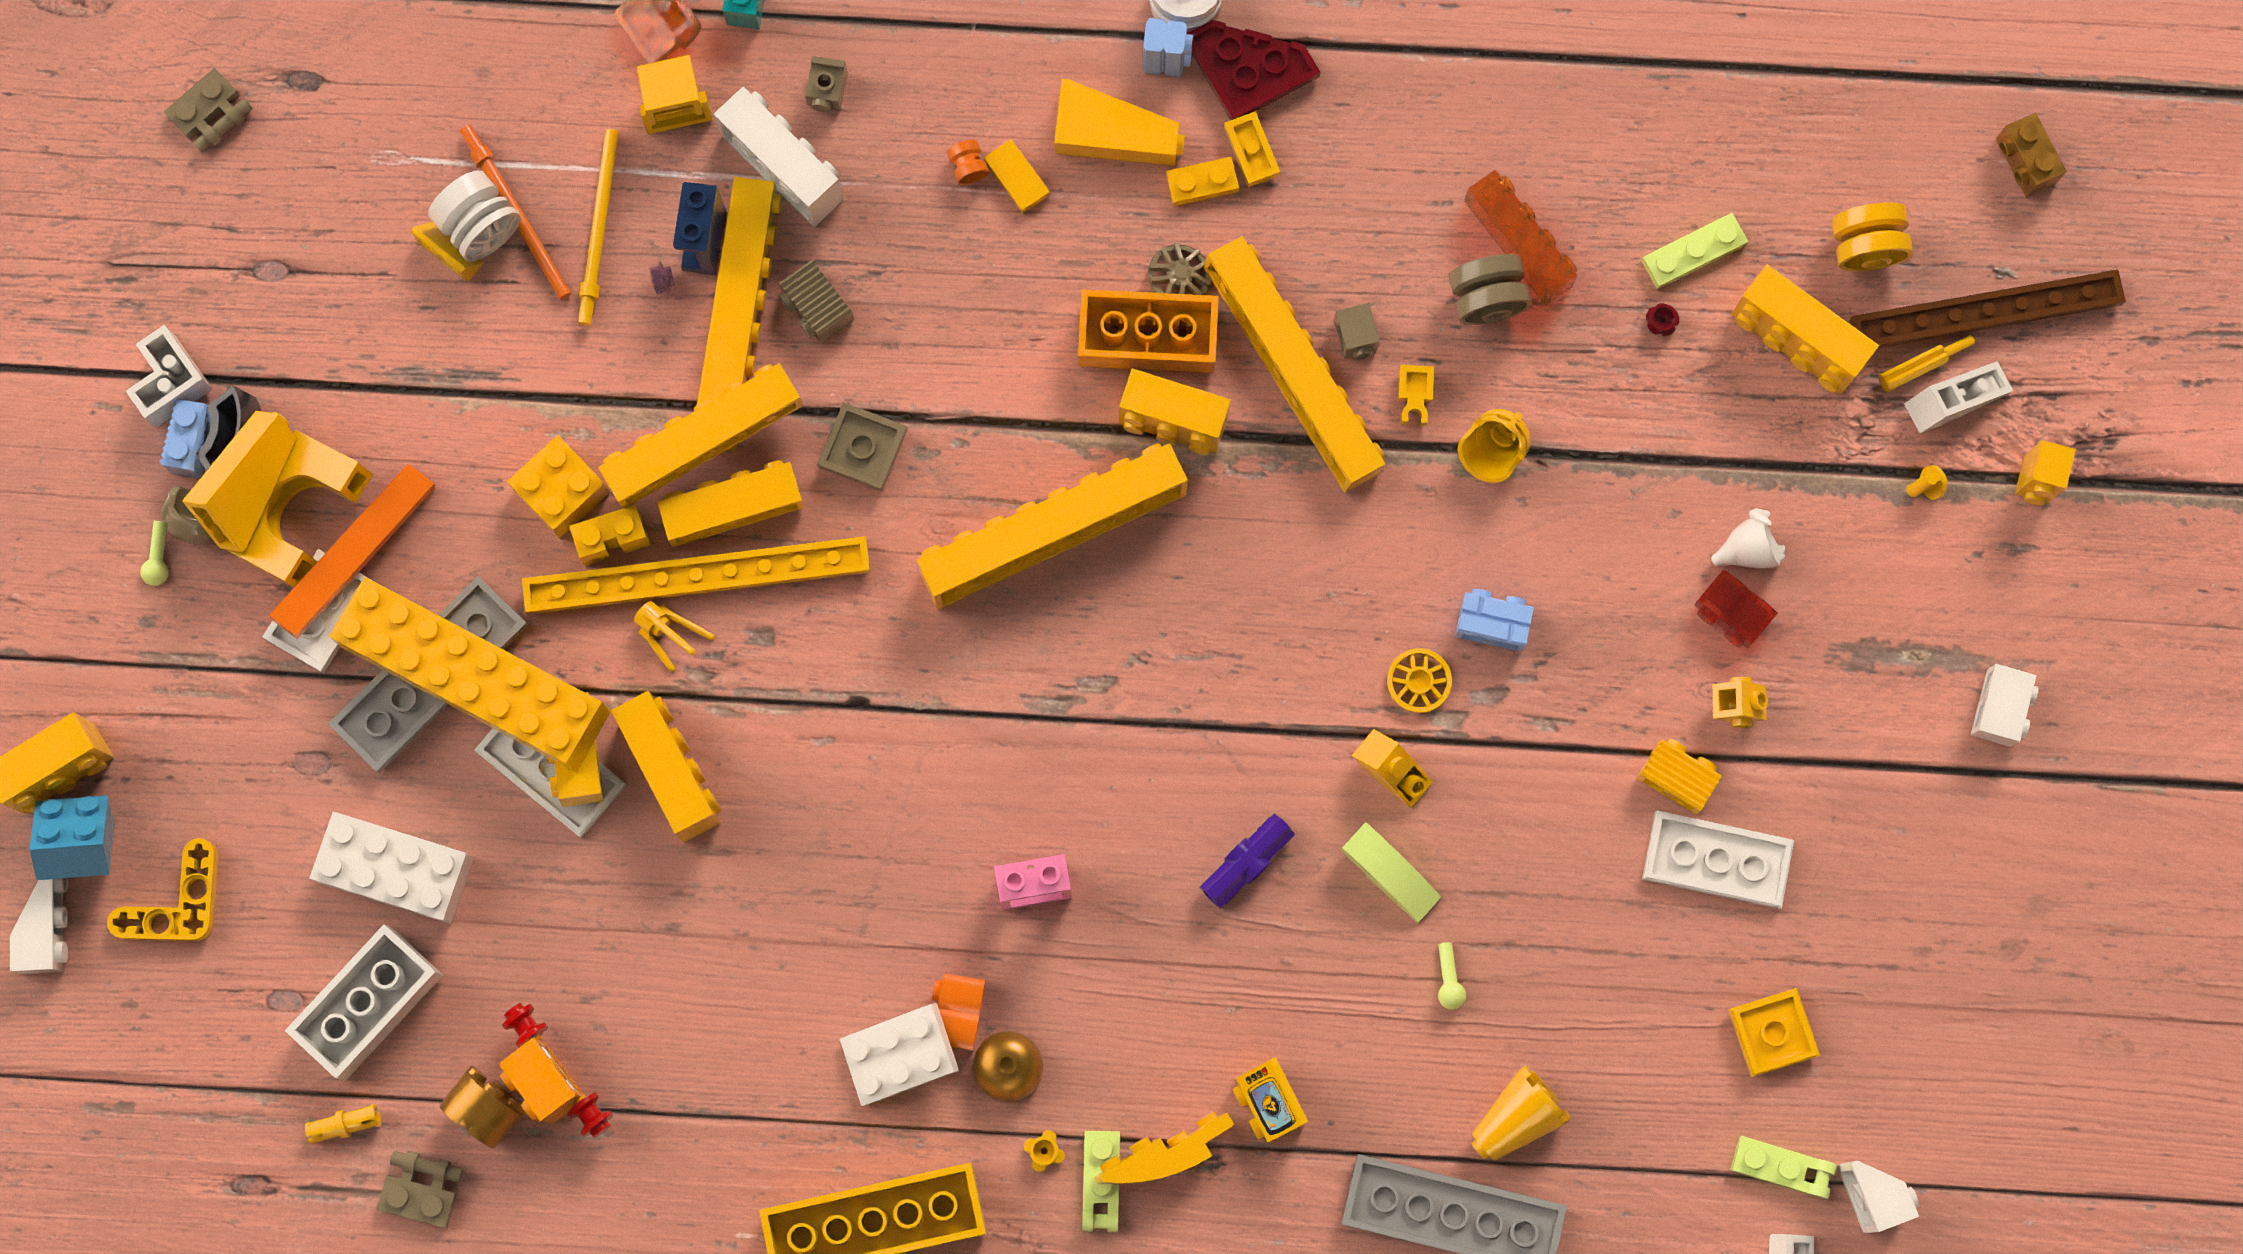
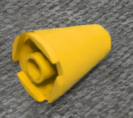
[1471,1064,1572,1161]

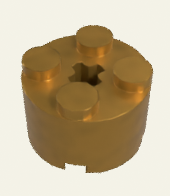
[439,1066,525,1149]

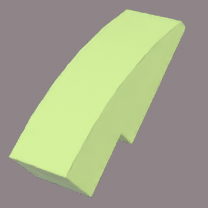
[1341,822,1441,923]

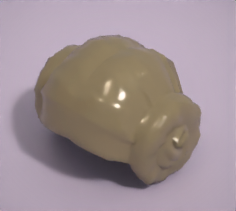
[161,486,212,545]

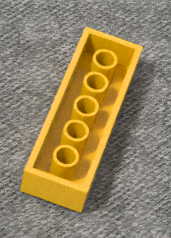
[759,1162,987,1254]

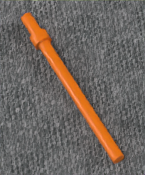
[459,125,572,300]

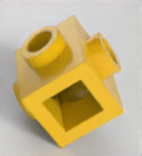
[1712,677,1768,728]

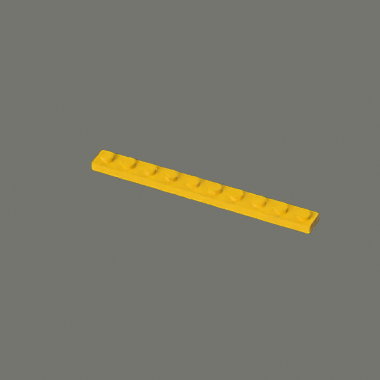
[522,536,871,615]

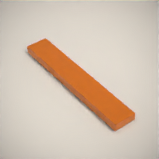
[269,464,435,639]

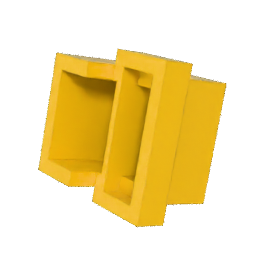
[636,55,713,134]

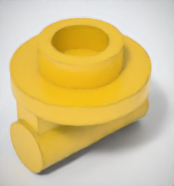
[1906,465,1947,500]

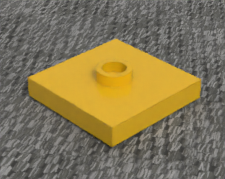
[1728,988,1820,1077]

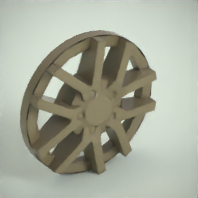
[1148,243,1211,295]

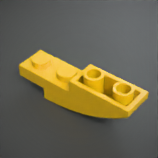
[1094,1111,1234,1185]

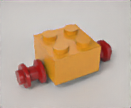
[499,1003,613,1138]

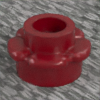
[1646,303,1679,336]

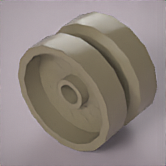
[1449,254,1532,325]

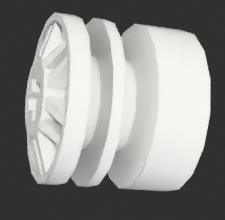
[428,170,521,262]

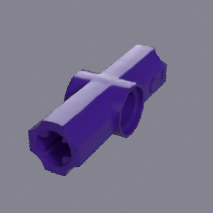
[1200,813,1295,909]

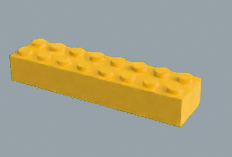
[916,443,1188,610]
[328,577,611,772]

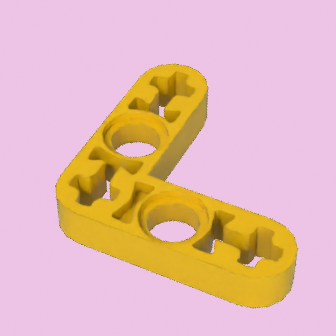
[107,838,218,941]

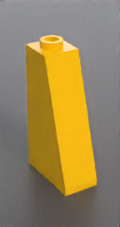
[1054,79,1185,166]
[182,411,297,552]

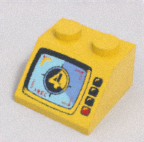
[1232,1057,1308,1144]

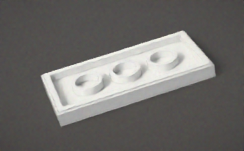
[474,728,626,839]
[1642,811,1794,910]

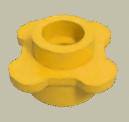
[1024,1130,1065,1172]

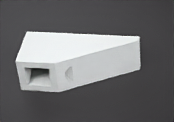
[10,878,68,974]

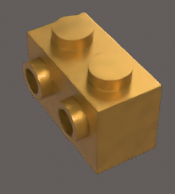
[1996,112,2067,197]

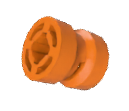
[946,139,989,185]

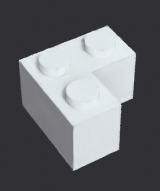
[126,325,213,428]

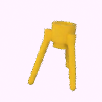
[634,601,715,672]

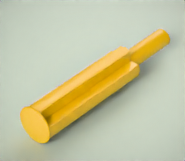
[1878,335,1975,393]

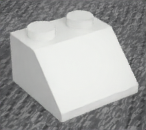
[1837,1161,1920,1233]

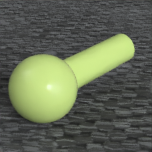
[140,520,169,586]
[1438,942,1466,1010]

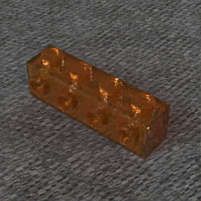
[1464,170,1578,306]

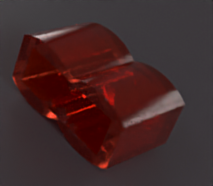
[1694,569,1778,648]

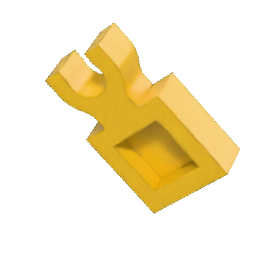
[1398,365,1434,426]

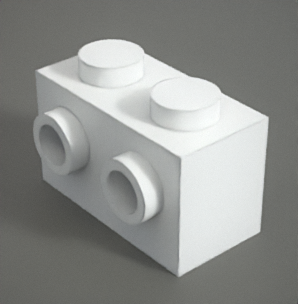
[1971,664,2038,747]

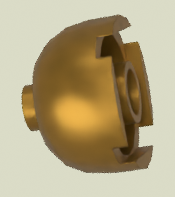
[972,1031,1043,1102]

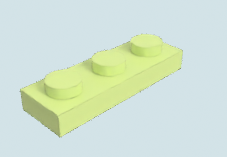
[1641,213,1749,290]

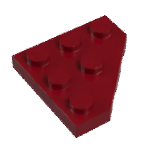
[1187,20,1321,120]

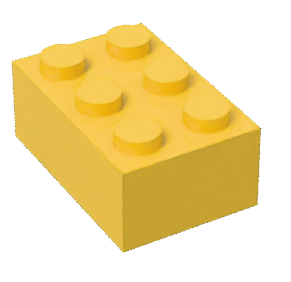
[1119,368,1231,455]
[0,712,114,813]

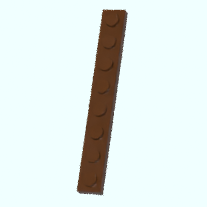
[1850,269,2126,348]

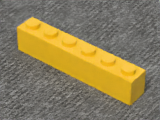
[598,363,803,508]

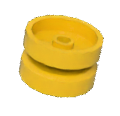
[1831,202,1914,271]

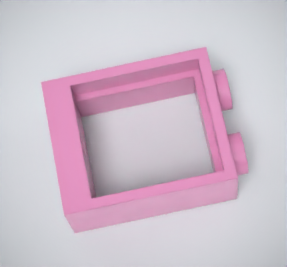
[994,854,1072,911]

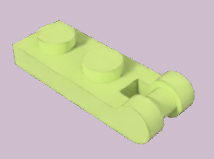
[1082,1131,1120,1233]
[1730,1136,1837,1200]

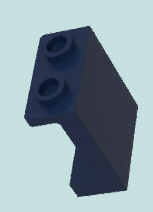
[673,182,726,275]

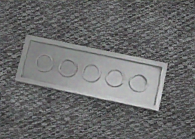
[328,576,528,773]
[1341,1154,1567,1254]

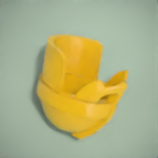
[1458,409,1531,483]

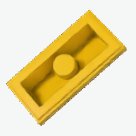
[411,223,483,281]

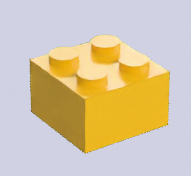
[507,435,610,539]

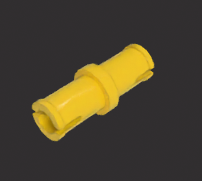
[305,1104,381,1145]

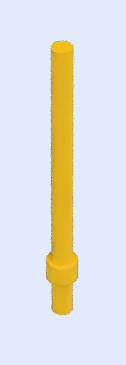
[578,129,619,326]

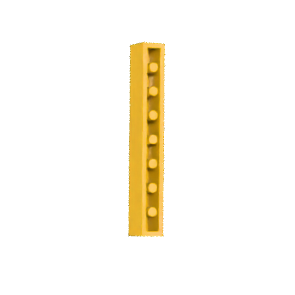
[697,176,782,452]
[1204,236,1385,493]

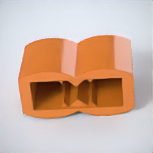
[932,973,986,1051]

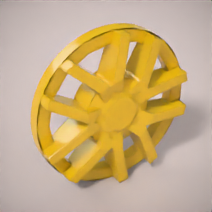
[1387,648,1452,713]

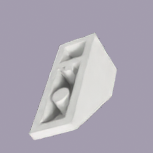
[1904,361,2013,434]

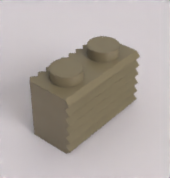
[779,260,854,343]

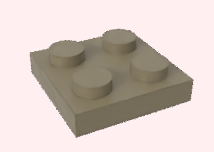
[817,402,908,491]

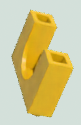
[225,430,374,588]

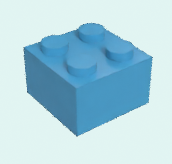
[29,795,115,880]

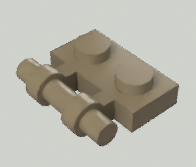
[164,68,253,153]
[376,1151,463,1228]

